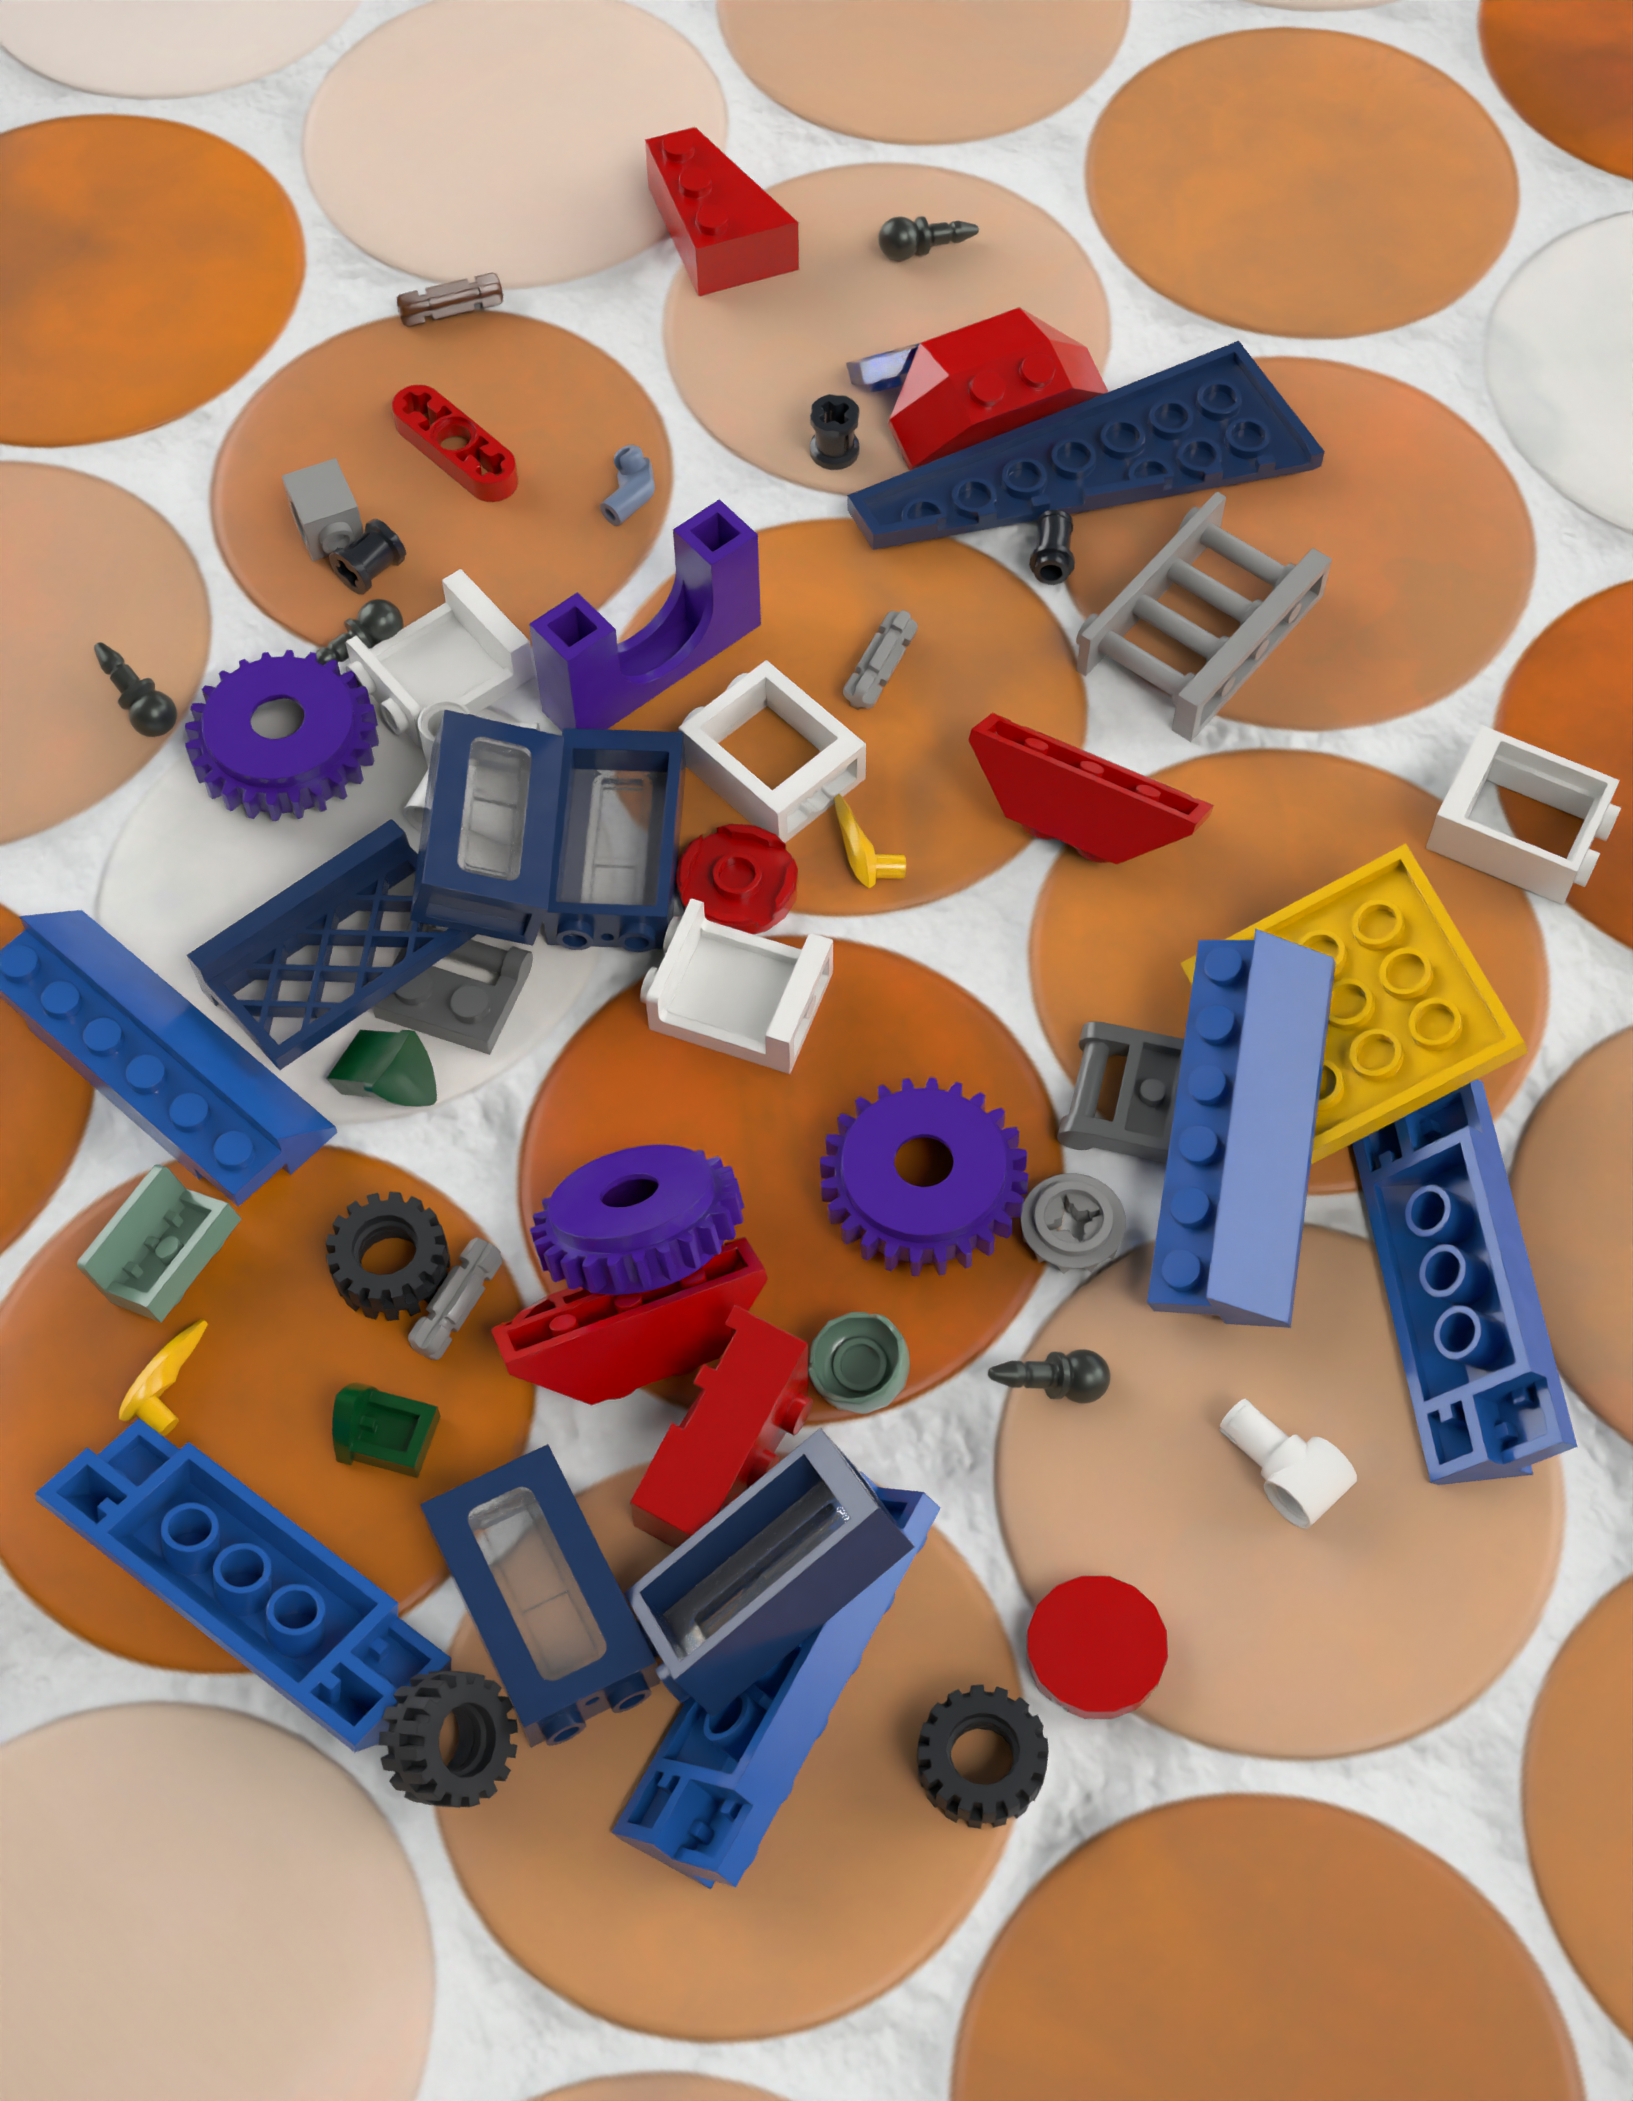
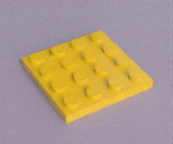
[1180,843,1528,1164]

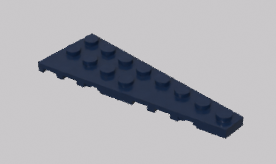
[847,341,1325,550]

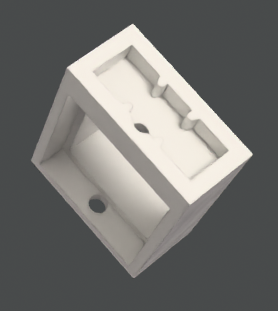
[678,660,866,843]
[1426,725,1621,905]

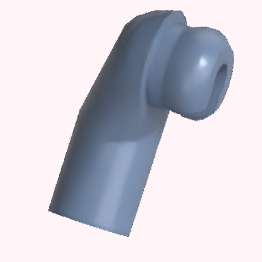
[600,445,655,526]

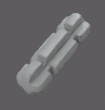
[843,610,918,710]
[408,1238,502,1360]

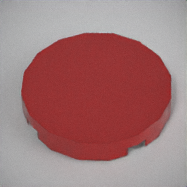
[676,824,798,935]
[1026,1576,1168,1719]

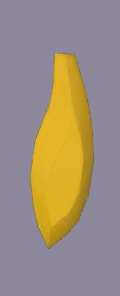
[834,794,906,888]
[119,1319,208,1437]

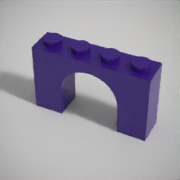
[529,499,761,731]

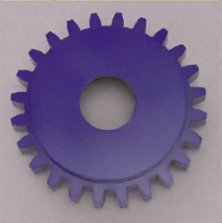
[185,650,379,821]
[820,1077,1028,1276]
[530,1145,744,1295]

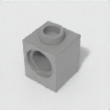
[282,458,364,562]

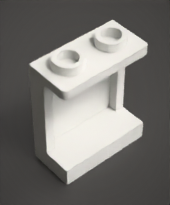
[345,569,535,749]
[640,898,833,1074]

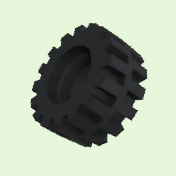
[326,1192,450,1321]
[379,1671,518,1808]
[917,1685,1049,1829]

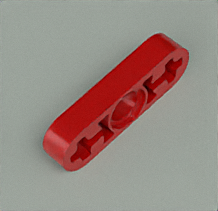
[392,385,518,502]

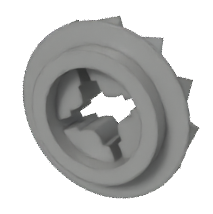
[1021,1173,1126,1274]

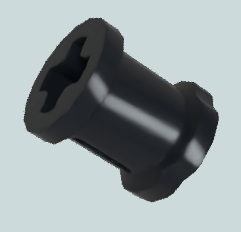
[810,394,860,470]
[329,519,407,595]

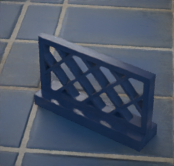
[186,819,478,1071]

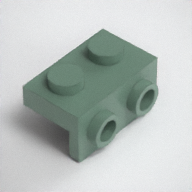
[77,1164,242,1322]

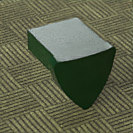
[326,1029,437,1107]
[332,1383,441,1478]

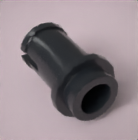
[1029,510,1075,585]

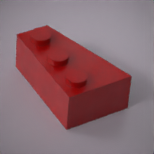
[645,127,799,297]
[630,1305,813,1549]

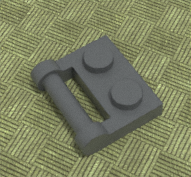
[372,921,533,1055]
[1057,1021,1184,1163]

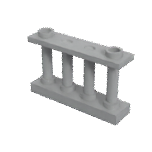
[1076,492,1332,742]

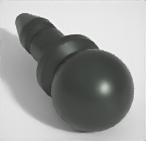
[878,216,979,261]
[316,599,403,666]
[94,642,177,737]
[988,1349,1110,1403]

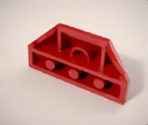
[888,307,1108,470]
[968,712,1214,865]
[491,1237,768,1405]

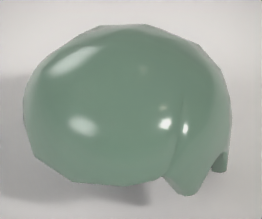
[808,1312,910,1414]

